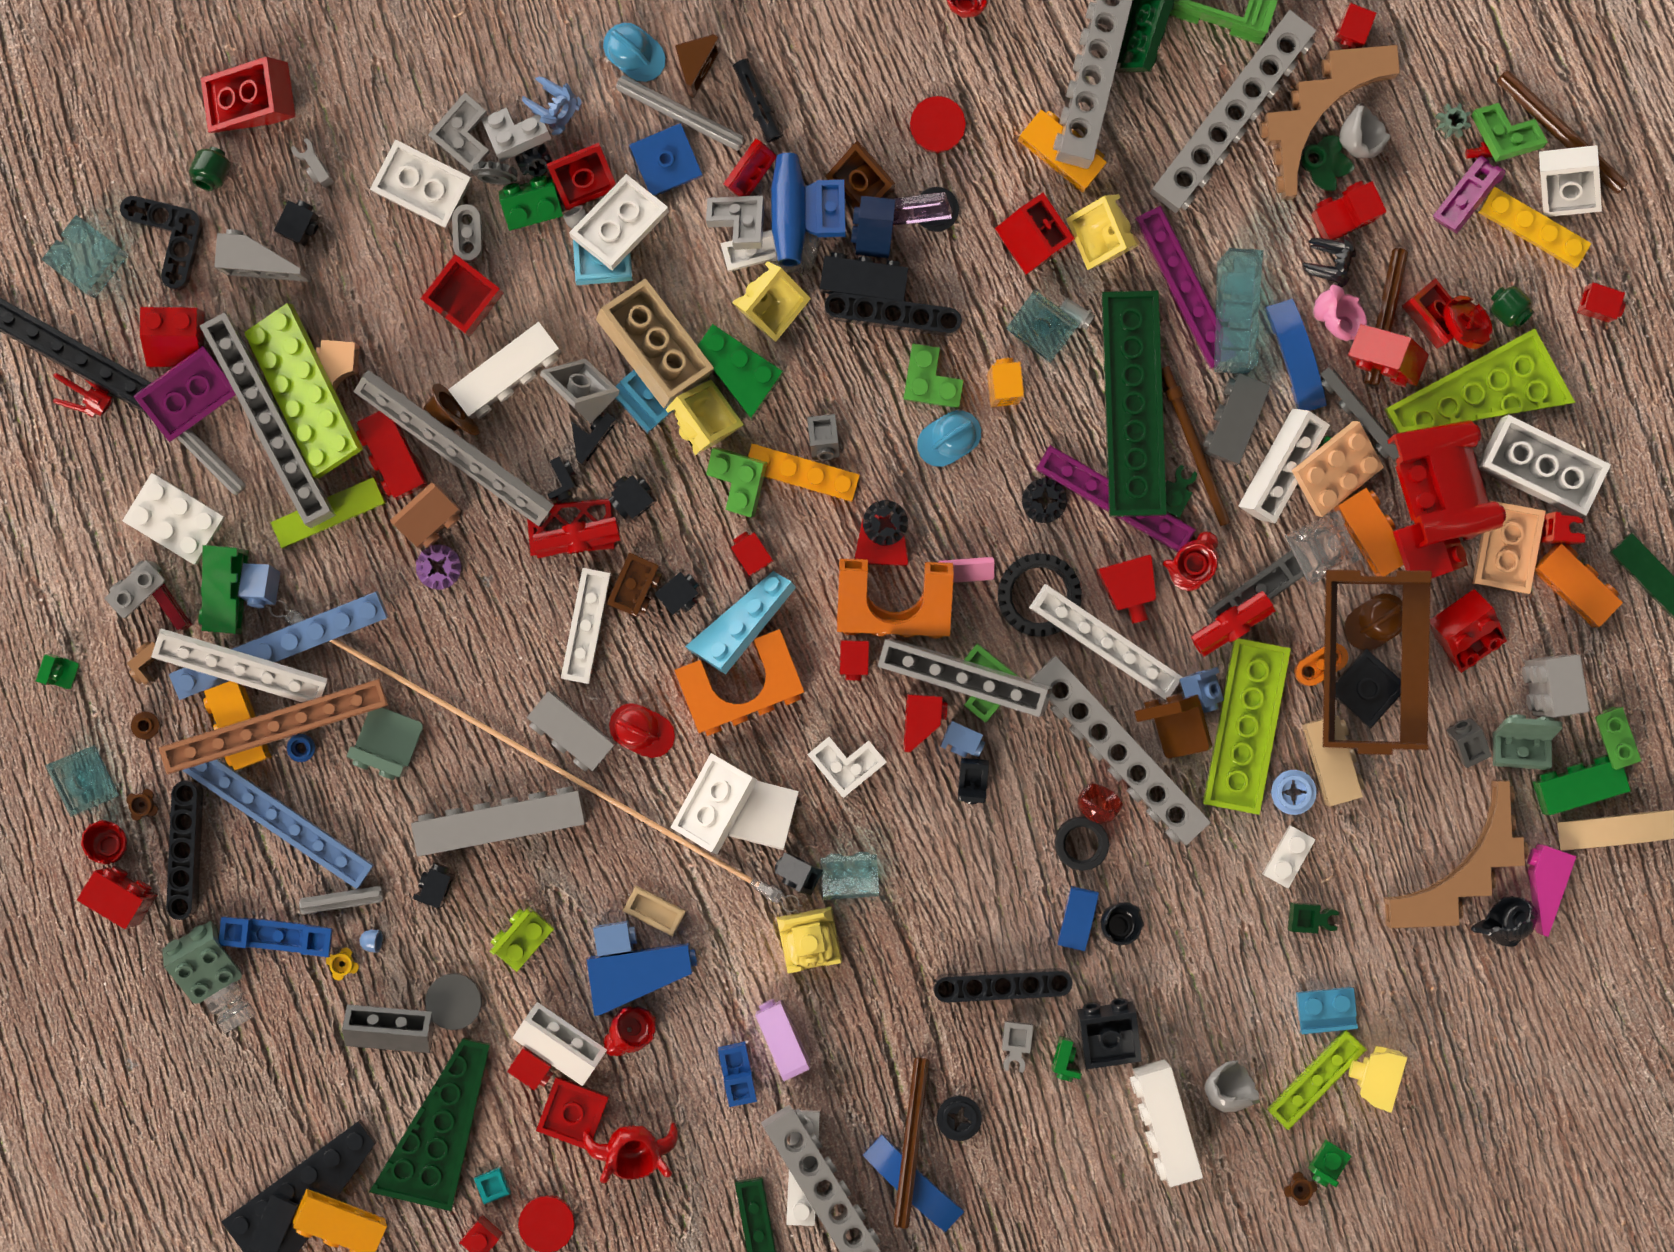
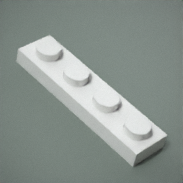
[561,568,611,684]
[786,1110,820,1226]

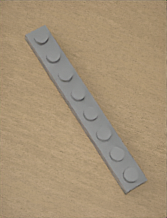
[354,370,554,526]

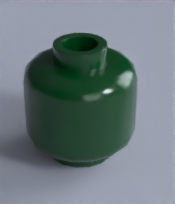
[189,147,231,191]
[1491,286,1534,328]

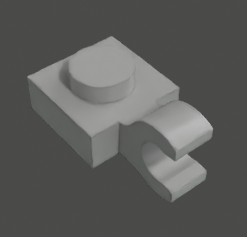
[291,138,334,188]

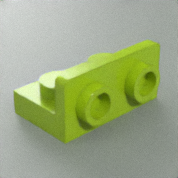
[489,906,555,972]

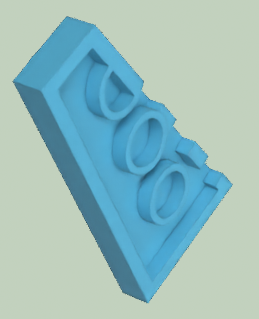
[685,571,796,674]

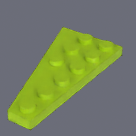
[1384,328,1575,433]

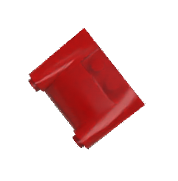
[1387,420,1506,548]

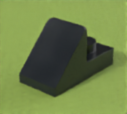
[571,413,618,466]

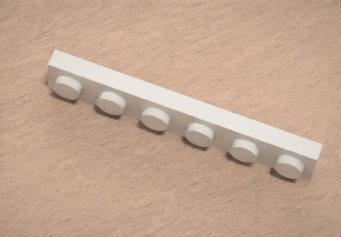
[1029,584,1183,700]
[151,628,327,702]

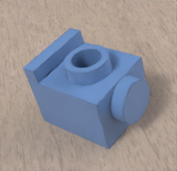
[1180,667,1224,713]
[940,721,985,758]

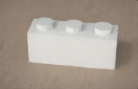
[512,1002,607,1086]

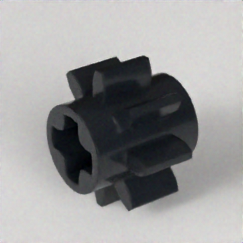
[515,144,552,177]

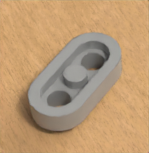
[452,204,483,262]

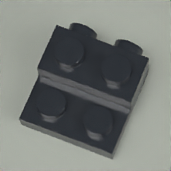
[1077,998,1142,1070]

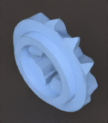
[1270,769,1317,815]

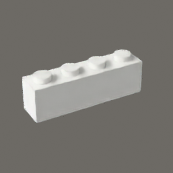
[448,322,562,419]
[1238,409,1330,523]

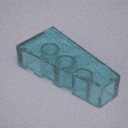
[1214,248,1263,374]

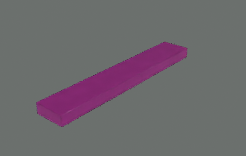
[1135,205,1236,369]
[1035,445,1196,553]

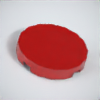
[909,96,966,154]
[1443,295,1493,349]
[518,1195,575,1252]

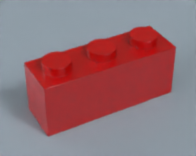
[356,411,428,500]

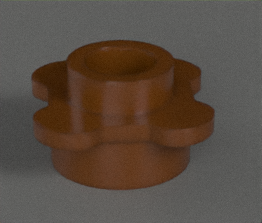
[126,789,158,821]
[1283,1172,1317,1206]

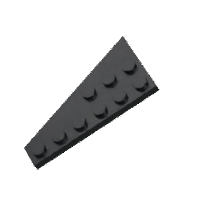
[221,1120,377,1252]

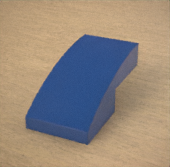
[1057,886,1099,951]
[718,1042,757,1107]

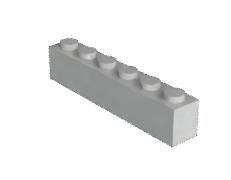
[877,638,1053,717]
[411,786,587,857]

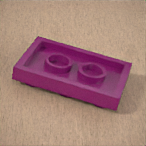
[134,346,236,442]

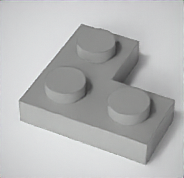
[428,93,490,173]
[481,107,552,162]
[706,195,765,250]

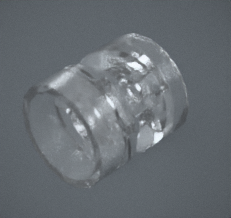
[204,981,257,1034]

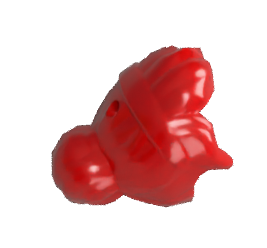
[603,1006,656,1056]

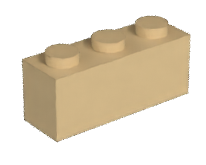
[1302,715,1365,807]

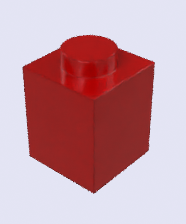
[1333,3,1377,49]
[1577,282,1626,323]
[731,531,773,577]
[840,640,869,681]
[507,1047,553,1091]
[459,1215,503,1252]

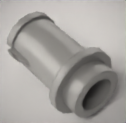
[1058,297,1096,330]

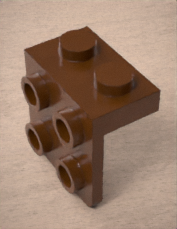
[1134,693,1212,759]

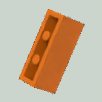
[1333,488,1404,576]
[1534,544,1623,628]

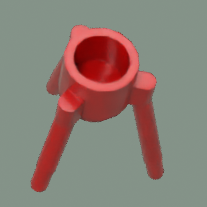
[53,373,113,418]

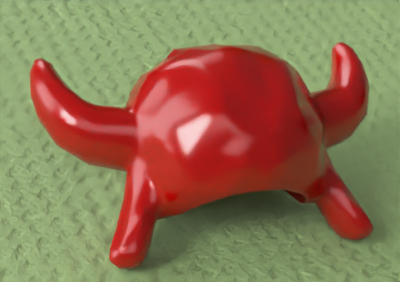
[583,1123,678,1184]

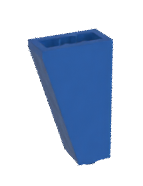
[587,943,697,1016]

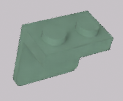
[346,707,423,780]
[1492,714,1563,770]
[162,921,242,1004]

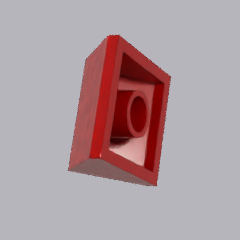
[546,143,616,211]
[1401,278,1454,349]

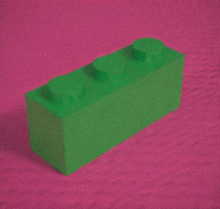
[1532,755,1631,816]

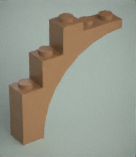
[1259,45,1400,201]
[1384,780,1529,928]

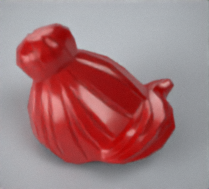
[1163,531,1219,591]

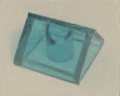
[1006,290,1080,363]
[45,745,119,817]

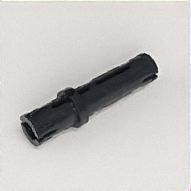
[732,58,783,143]

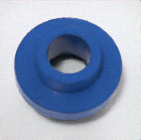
[287,734,316,762]

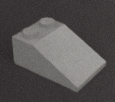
[214,229,311,282]

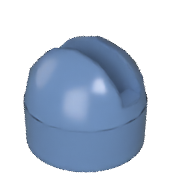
[359,929,383,953]

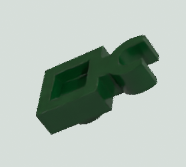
[1165,465,1197,518]
[1288,902,1339,934]

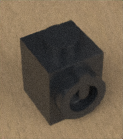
[608,475,656,520]

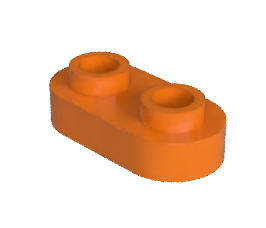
[1294,643,1348,686]

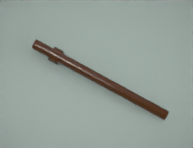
[1161,365,1231,527]

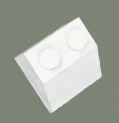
[1539,145,1602,217]

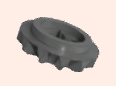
[472,161,518,185]

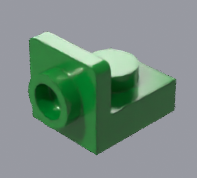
[35,654,80,689]
[1051,1036,1082,1082]
[1308,1139,1351,1188]

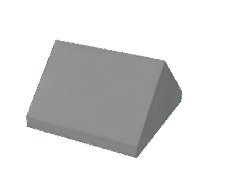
[540,358,619,424]

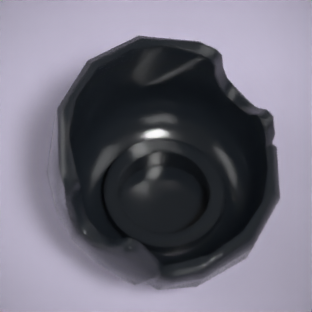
[1101,902,1144,946]

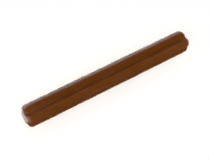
[1364,248,1408,386]

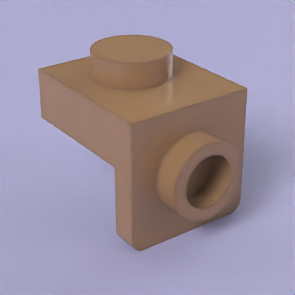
[127,641,156,685]

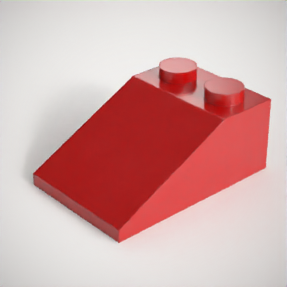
[201,56,296,133]

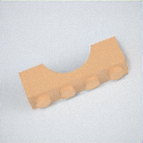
[316,340,360,391]

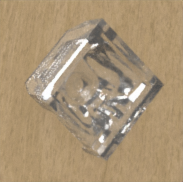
[1285,510,1363,586]

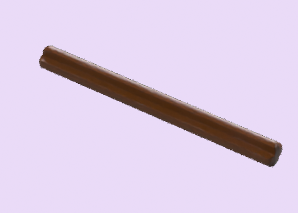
[1497,70,1628,194]
[894,1057,929,1229]

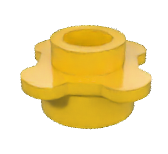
[326,947,359,980]

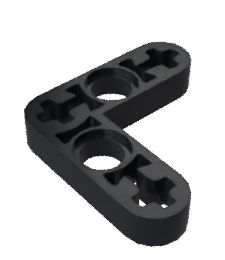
[120,196,203,290]

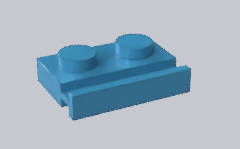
[615,370,675,434]
[1296,987,1358,1034]

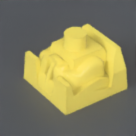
[1066,194,1141,270]
[732,261,811,342]
[666,380,744,455]
[777,906,843,973]
[1348,1045,1407,1113]

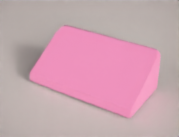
[938,557,994,583]

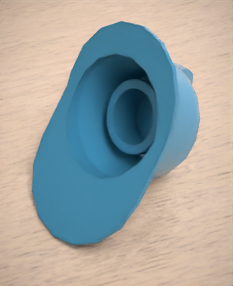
[603,23,666,82]
[917,410,981,467]

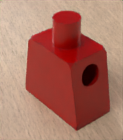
[854,502,908,566]
[1096,554,1156,624]

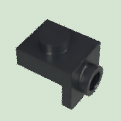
[547,456,577,502]
[958,758,989,804]

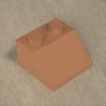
[389,482,462,548]

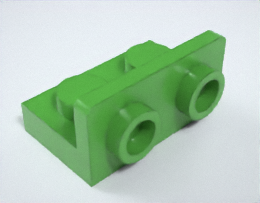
[1595,707,1641,769]

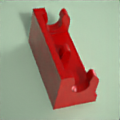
[1540,512,1586,545]

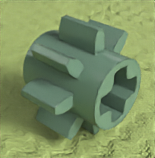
[1435,103,1471,139]

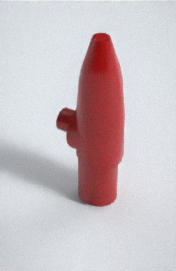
[1465,142,1493,159]

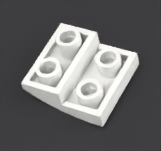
[729,781,799,850]

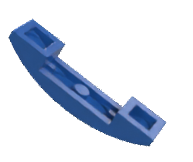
[1265,299,1327,411]
[219,917,333,957]
[863,1134,964,1232]

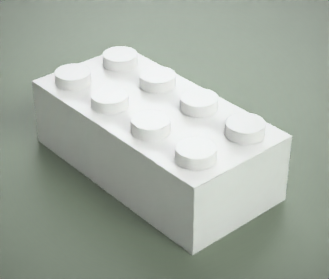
[1478,415,1611,517]
[1129,1059,1203,1187]

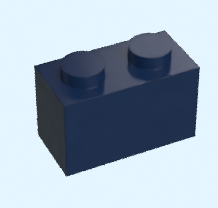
[851,196,895,258]

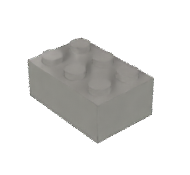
[1522,654,1589,717]

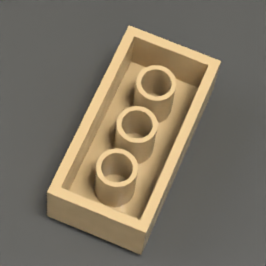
[596,278,714,409]

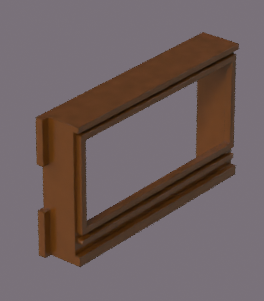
[1323,570,1432,755]

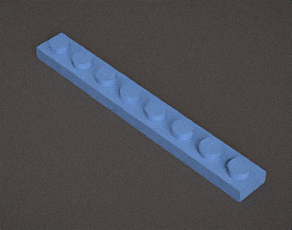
[168,591,389,700]
[182,759,374,889]

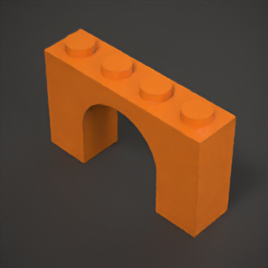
[837,559,954,639]
[674,629,805,736]

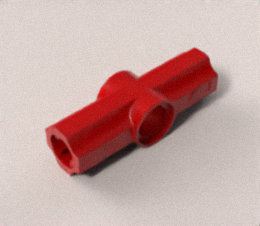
[532,517,621,559]
[1190,591,1276,657]

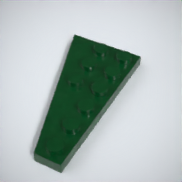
[369,1038,491,1211]

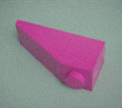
[1527,843,1576,937]

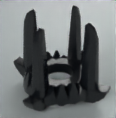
[1303,236,1356,287]

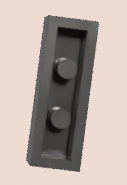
[1203,373,1271,466]
[342,1005,435,1053]

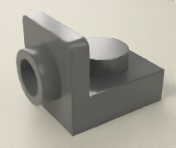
[807,414,840,461]
[1446,718,1492,768]

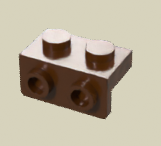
[607,552,663,618]

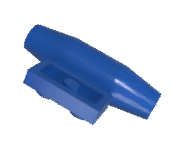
[771,153,846,267]

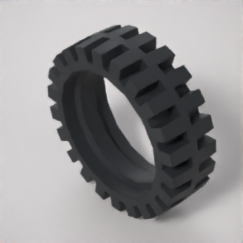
[998,553,1082,637]

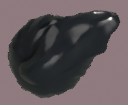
[1471,896,1538,947]

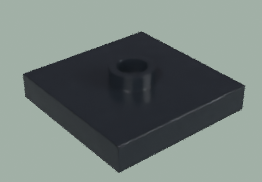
[1335,649,1401,728]

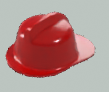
[609,703,675,758]

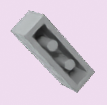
[527,691,616,772]

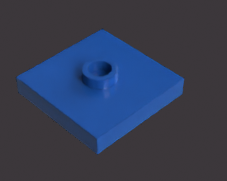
[629,123,703,196]

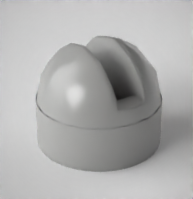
[563,206,587,229]

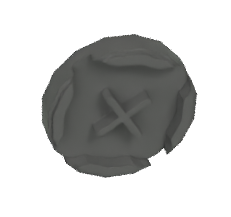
[425,973,482,1030]

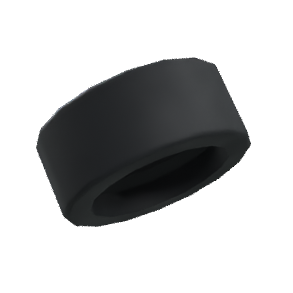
[1054,816,1110,871]

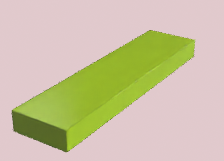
[270,477,386,548]
[1267,1030,1367,1130]

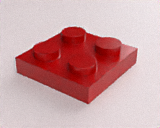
[536,1076,609,1150]

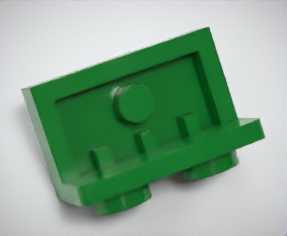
[499,175,563,231]

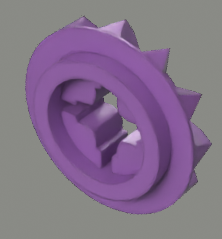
[416,545,461,590]

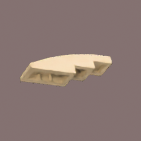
[1557,810,1674,851]

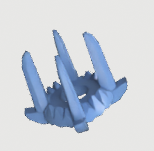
[522,76,582,135]

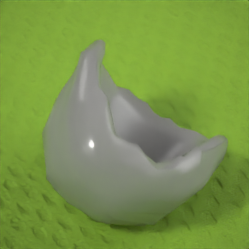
[1339,103,1391,158]
[1205,1060,1260,1113]

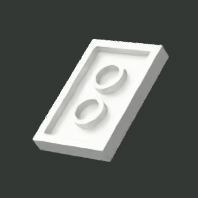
[370,139,472,229]
[569,174,669,270]
[122,473,226,565]
[671,753,757,855]

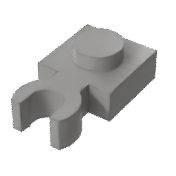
[1001,1021,1033,1073]

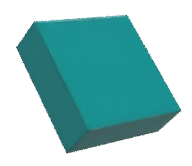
[474,1166,511,1205]

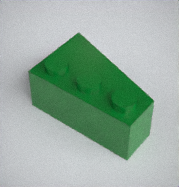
[698,324,783,421]
[198,545,249,634]

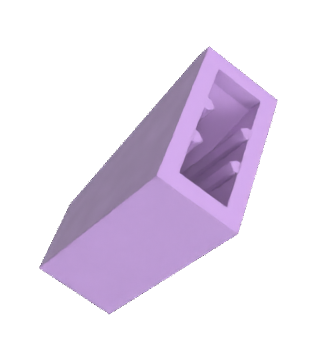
[755,999,810,1081]

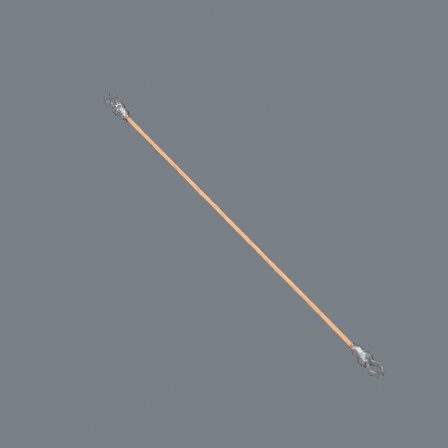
[269,600,803,913]

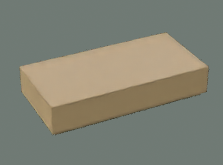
[623,885,686,937]

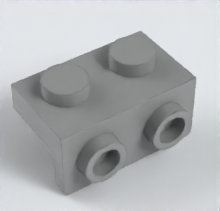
[104,560,165,618]

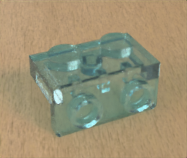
[820,852,879,900]

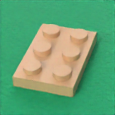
[1291,421,1384,517]
[1472,500,1546,594]

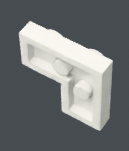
[807,737,887,798]

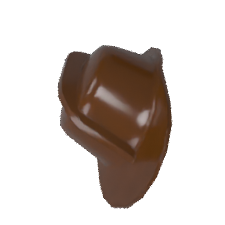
[423,383,480,436]
[1344,593,1402,650]

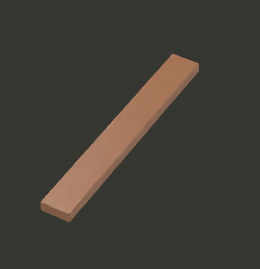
[158,678,388,775]

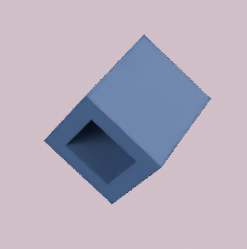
[238,563,281,608]
[593,920,637,956]

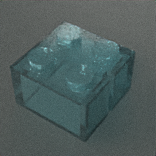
[41,215,129,298]

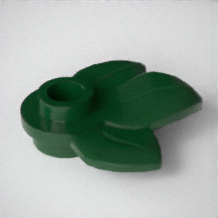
[1300,135,1355,191]

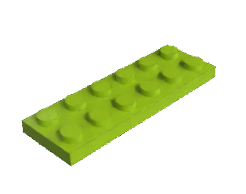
[244,303,363,478]
[1203,638,1291,815]

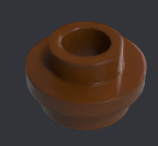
[131,711,160,740]

